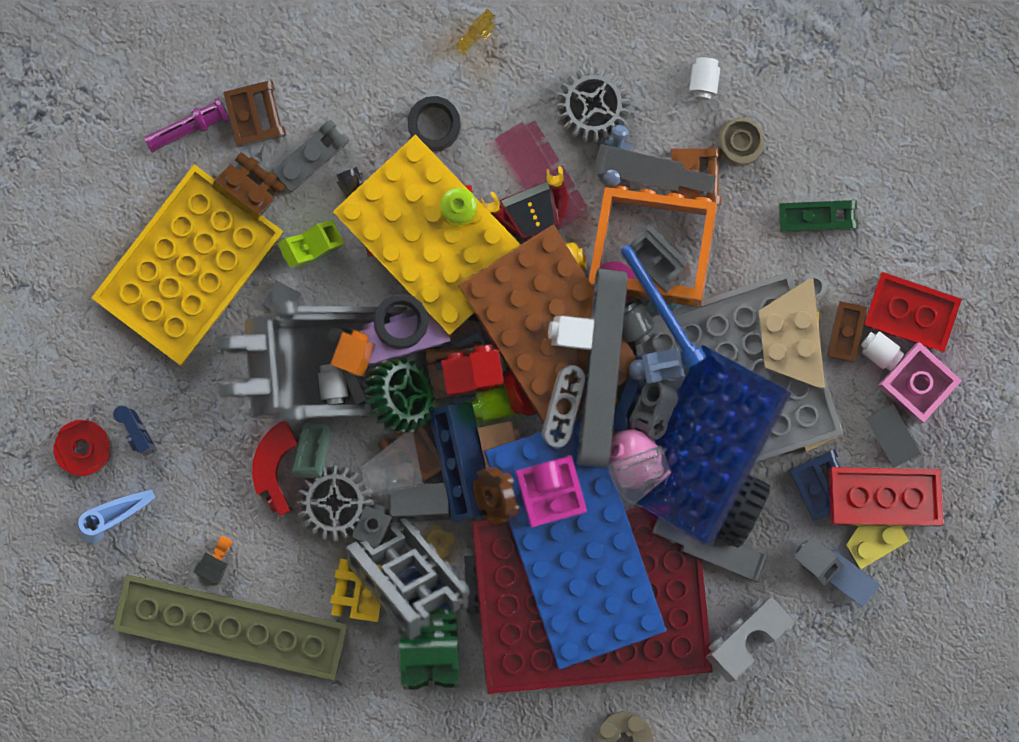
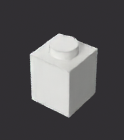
[548,316,594,349]

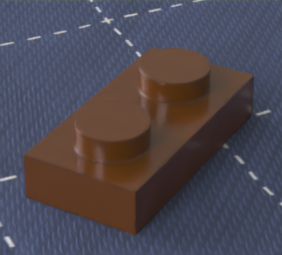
[826,301,867,363]

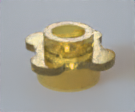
[425,525,455,558]

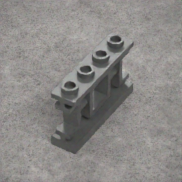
[346,517,469,640]

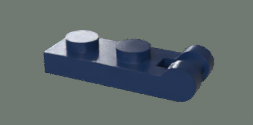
[613,353,649,432]

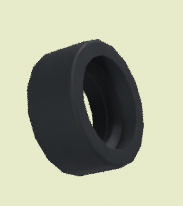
[407,96,461,151]
[373,294,429,349]

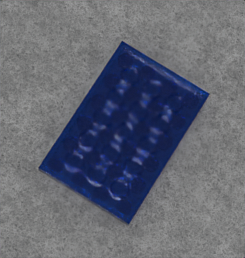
[624,345,792,546]

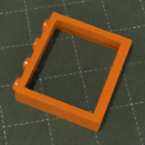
[589,185,717,307]

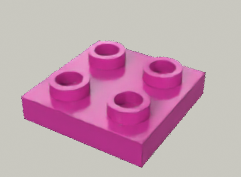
[515,456,587,527]

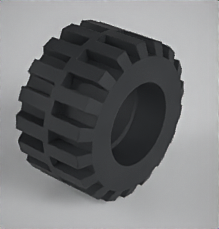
[707,469,770,548]

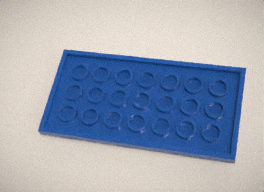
[484,419,666,669]

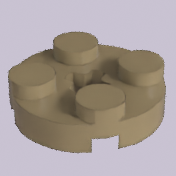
[596,711,653,742]

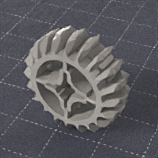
[555,67,631,143]
[297,465,374,541]

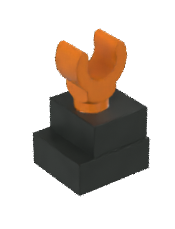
[194,535,233,585]

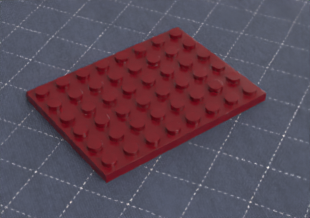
[471,502,713,694]

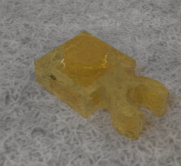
[456,9,496,55]

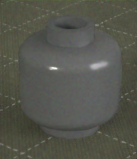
[622,301,654,345]

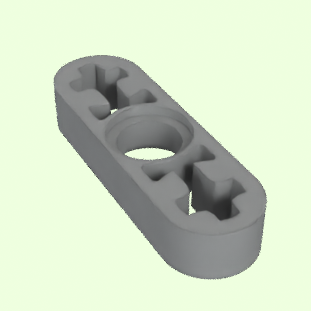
[542,366,585,447]

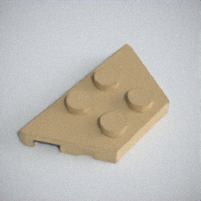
[759,278,825,388]

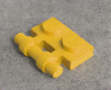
[330,558,383,622]

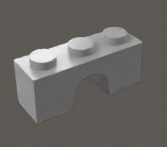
[705,597,795,683]

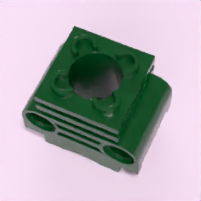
[399,608,460,690]

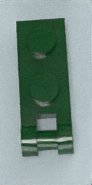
[778,200,858,232]

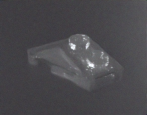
[361,432,423,497]
[608,446,671,511]

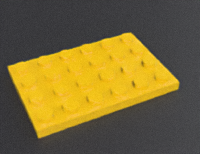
[333,134,520,336]
[91,164,284,366]

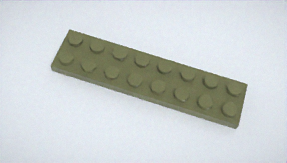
[113,574,348,681]

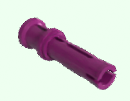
[144,97,229,153]

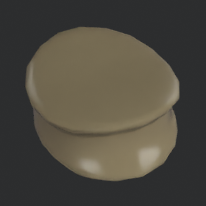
[718,118,764,165]

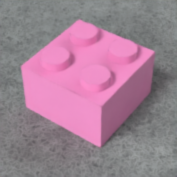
[877,342,962,424]

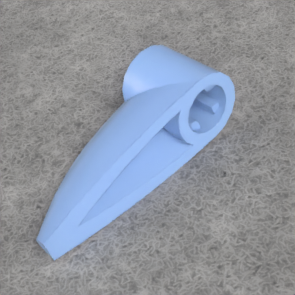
[78,490,155,543]

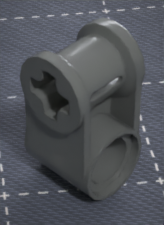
[629,382,678,439]

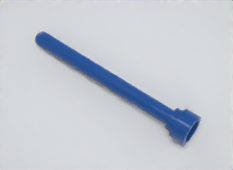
[621,245,706,369]

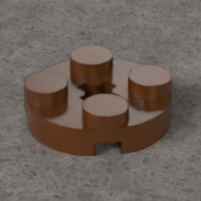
[473,467,519,525]

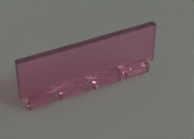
[494,121,587,231]

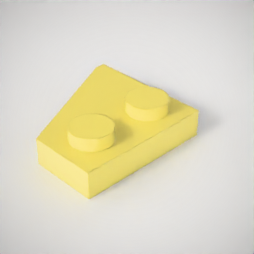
[845,526,909,569]

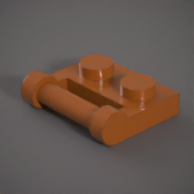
[671,148,722,206]

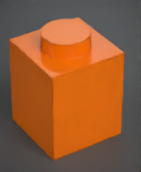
[330,330,376,376]

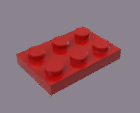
[863,272,962,353]

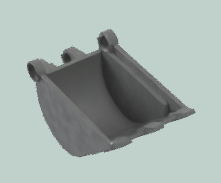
[215,302,433,421]

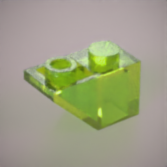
[472,387,516,424]

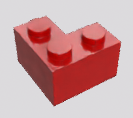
[442,345,504,396]

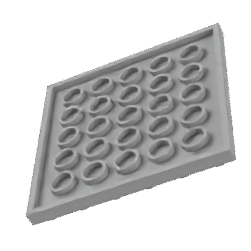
[635,272,844,486]

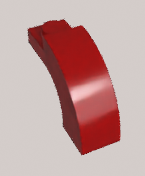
[252,421,298,516]

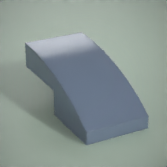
[829,550,880,607]

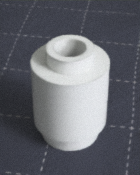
[689,57,720,100]
[861,331,904,371]
[318,364,349,405]

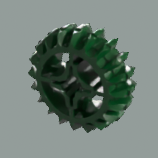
[363,357,436,433]

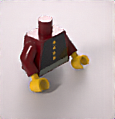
[481,166,569,240]

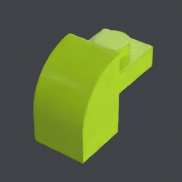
[278,220,346,269]

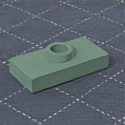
[292,423,332,478]

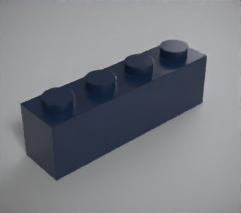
[429,402,488,522]

